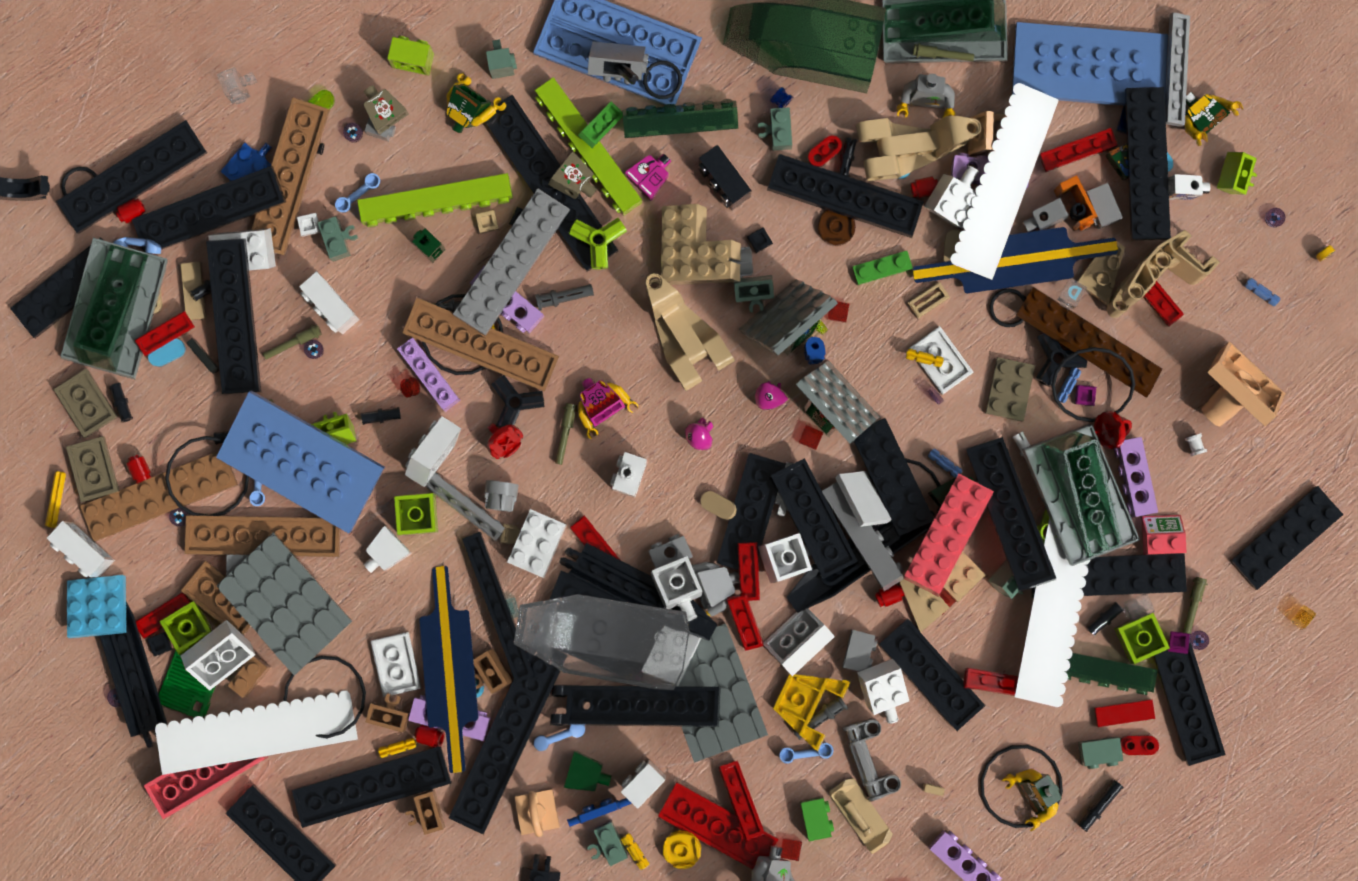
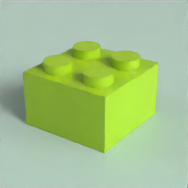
[388,36,434,76]
[394,493,438,536]
[160,601,213,656]
[1114,613,1170,664]

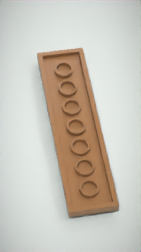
[252,97,330,255]
[403,298,559,392]
[80,451,238,542]
[185,516,340,557]

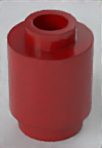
[910,176,938,199]
[116,198,146,224]
[126,454,151,484]
[874,584,905,607]
[414,724,445,748]

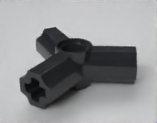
[1035,333,1088,387]
[491,375,545,428]

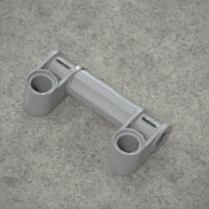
[843,719,901,802]

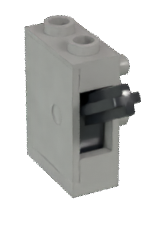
[588,41,649,85]

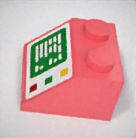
[1141,515,1187,555]

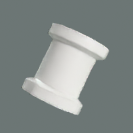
[1185,433,1207,456]

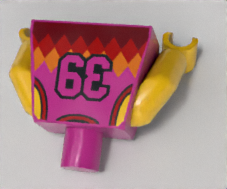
[578,378,638,439]

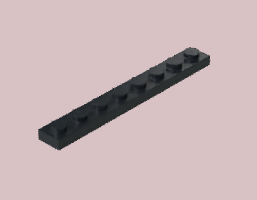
[462,532,535,683]

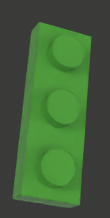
[578,102,625,148]
[852,251,913,285]

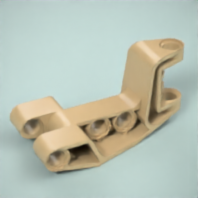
[856,116,981,181]
[1106,229,1220,318]
[646,274,735,391]

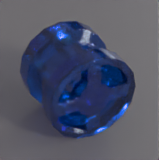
[770,87,794,108]

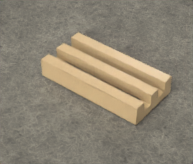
[907,282,950,319]

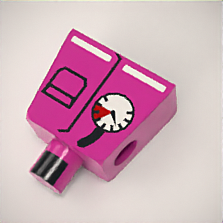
[625,153,671,201]

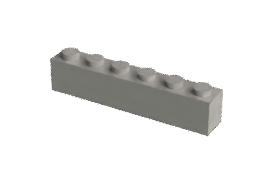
[822,482,904,591]

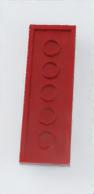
[658,782,779,870]

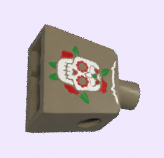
[363,85,409,135]
[548,152,597,199]

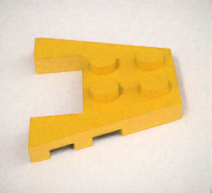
[773,674,850,751]

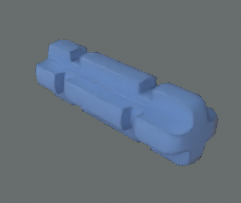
[1245,278,1280,306]
[1057,368,1081,403]
[928,449,962,478]

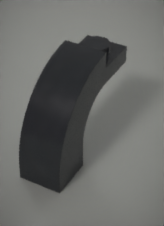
[0,175,50,201]

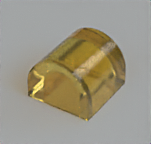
[1291,605,1316,630]

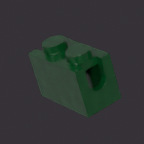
[412,228,446,263]

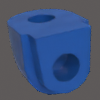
[804,337,826,365]

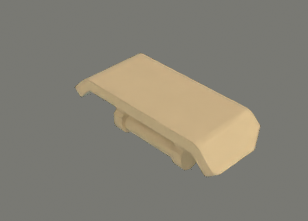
[829,778,893,854]

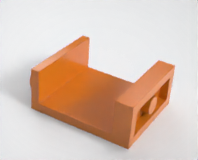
[1053,175,1098,231]

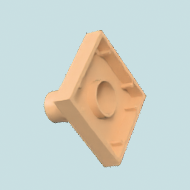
[1201,341,1286,427]

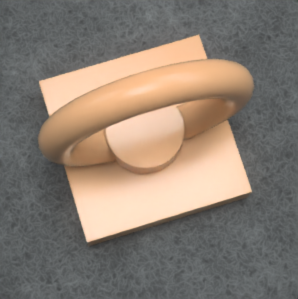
[968,111,1007,156]
[514,789,560,837]

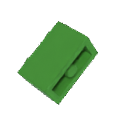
[800,797,834,841]

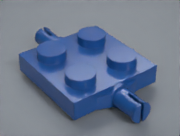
[220,142,272,181]
[567,797,632,827]

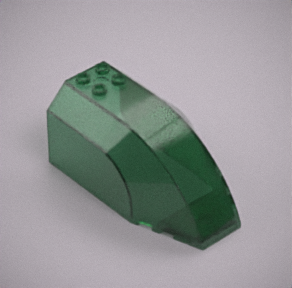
[723,0,886,94]

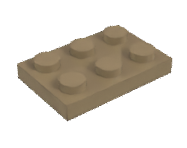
[985,357,1035,422]
[54,369,118,438]
[66,436,119,502]

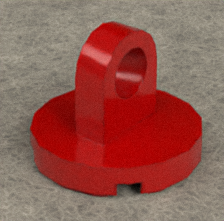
[1094,411,1132,450]
[487,423,523,459]

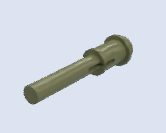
[912,43,974,61]
[263,324,322,360]
[555,403,578,465]
[1183,577,1208,634]

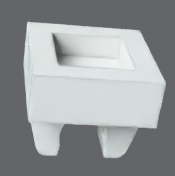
[297,213,321,237]

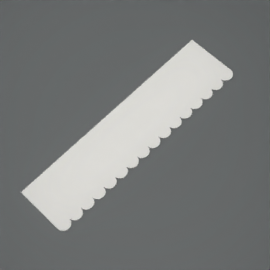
[951,83,1059,280]
[1015,517,1090,707]
[155,691,358,775]

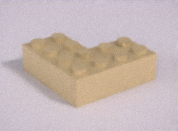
[661,204,741,285]

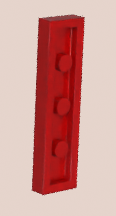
[1039,128,1118,172]
[719,760,765,841]

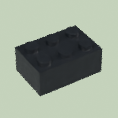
[698,144,752,211]

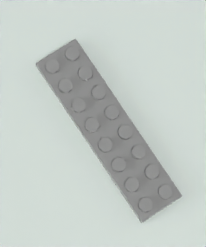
[453,189,570,336]

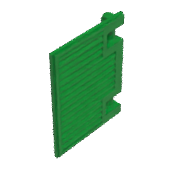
[158,650,216,718]

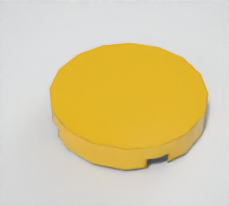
[663,830,701,869]

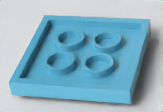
[67,575,126,639]

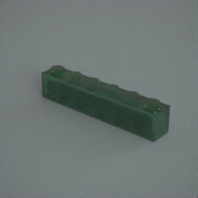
[622,99,739,138]
[1064,653,1158,695]

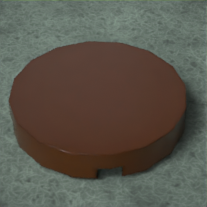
[818,210,856,246]

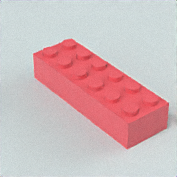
[904,474,994,597]
[144,756,269,819]

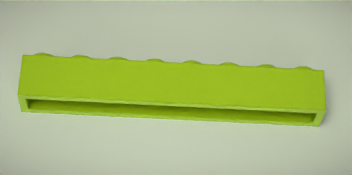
[535,77,642,216]
[357,173,513,227]

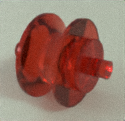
[400,377,420,398]

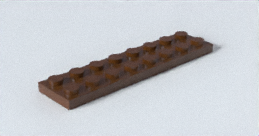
[1016,287,1162,398]

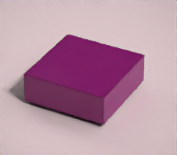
[1075,385,1097,406]
[1168,631,1190,654]

